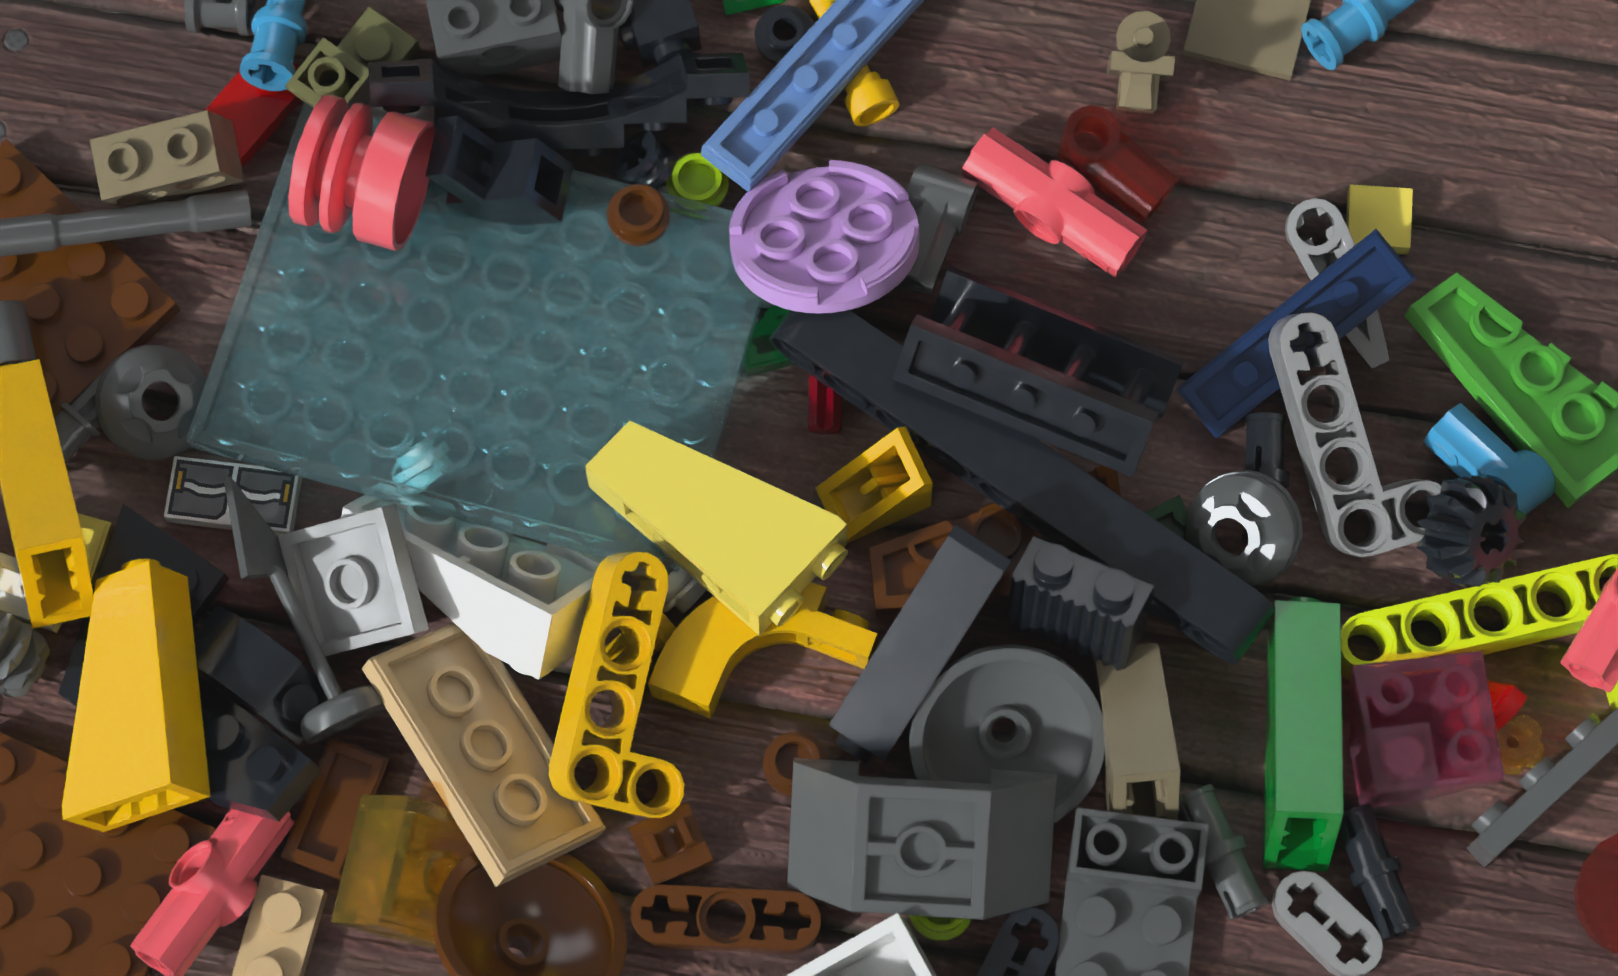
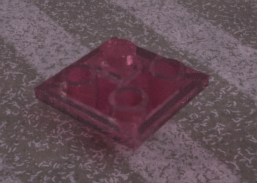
[1349,651,1505,807]

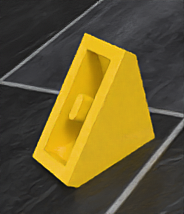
[815,426,933,543]

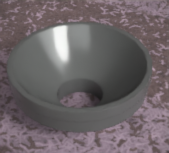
[95,345,212,460]
[1186,470,1303,587]

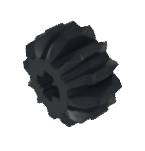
[1416,475,1527,587]

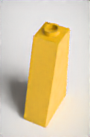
[0,359,93,629]
[62,559,211,832]

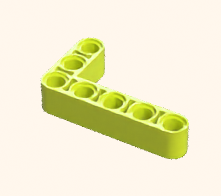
[1340,554,1618,712]

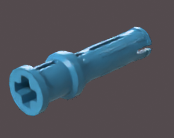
[239,0,307,91]
[1301,0,1419,70]

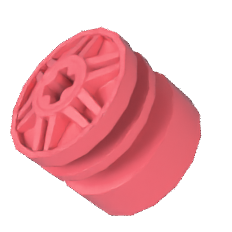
[288,94,435,251]

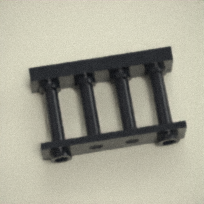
[892,266,1185,477]

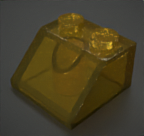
[331,794,474,949]

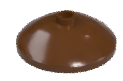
[432,852,627,976]

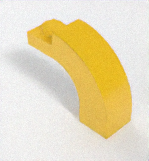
[648,582,878,719]

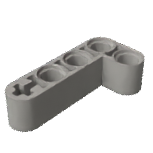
[1268,312,1441,557]

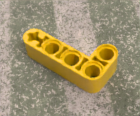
[549,552,684,818]

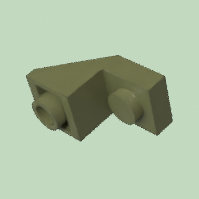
[285,7,421,109]

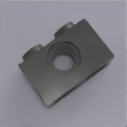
[426,0,562,79]

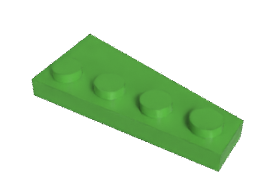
[1404,272,1618,508]

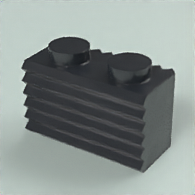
[1006,535,1156,671]

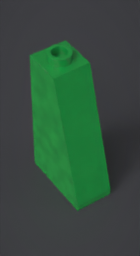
[1262,597,1343,872]

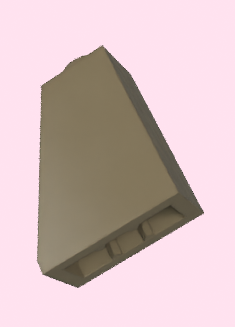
[1093,643,1180,821]

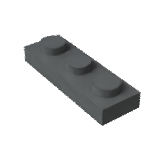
[1466,708,1618,868]

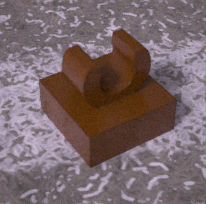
[628,801,715,885]

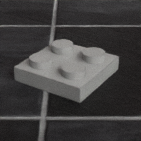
[278,504,429,656]

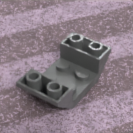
[787,758,1057,919]
[1054,808,1209,976]

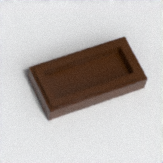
[281,737,392,882]

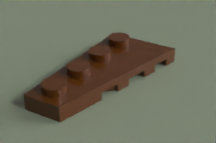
[869,465,1121,616]

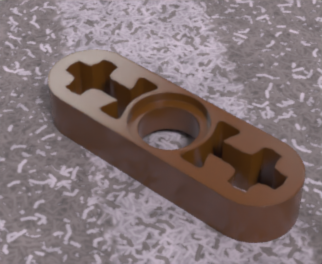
[631,885,821,955]

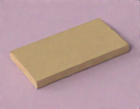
[362,622,606,887]

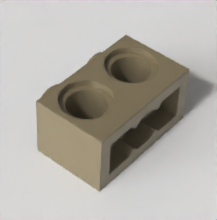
[89,110,244,207]

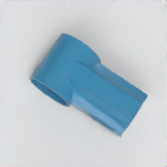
[1423,403,1555,514]

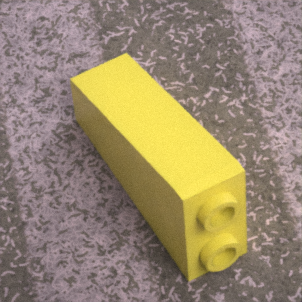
[585,420,848,636]

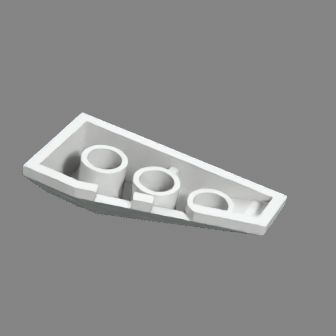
[341,485,605,680]

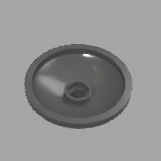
[909,645,1105,823]

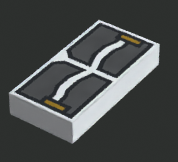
[164,456,303,536]

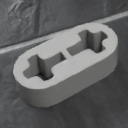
[1272,871,1383,976]

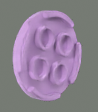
[729,160,920,314]

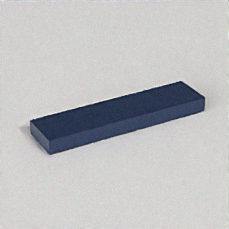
[1176,229,1416,438]

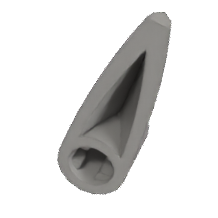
[1285,198,1389,368]

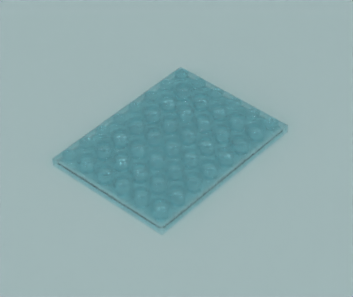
[186,102,763,575]

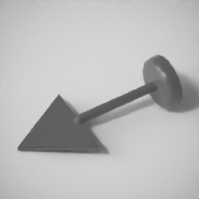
[224,476,386,744]

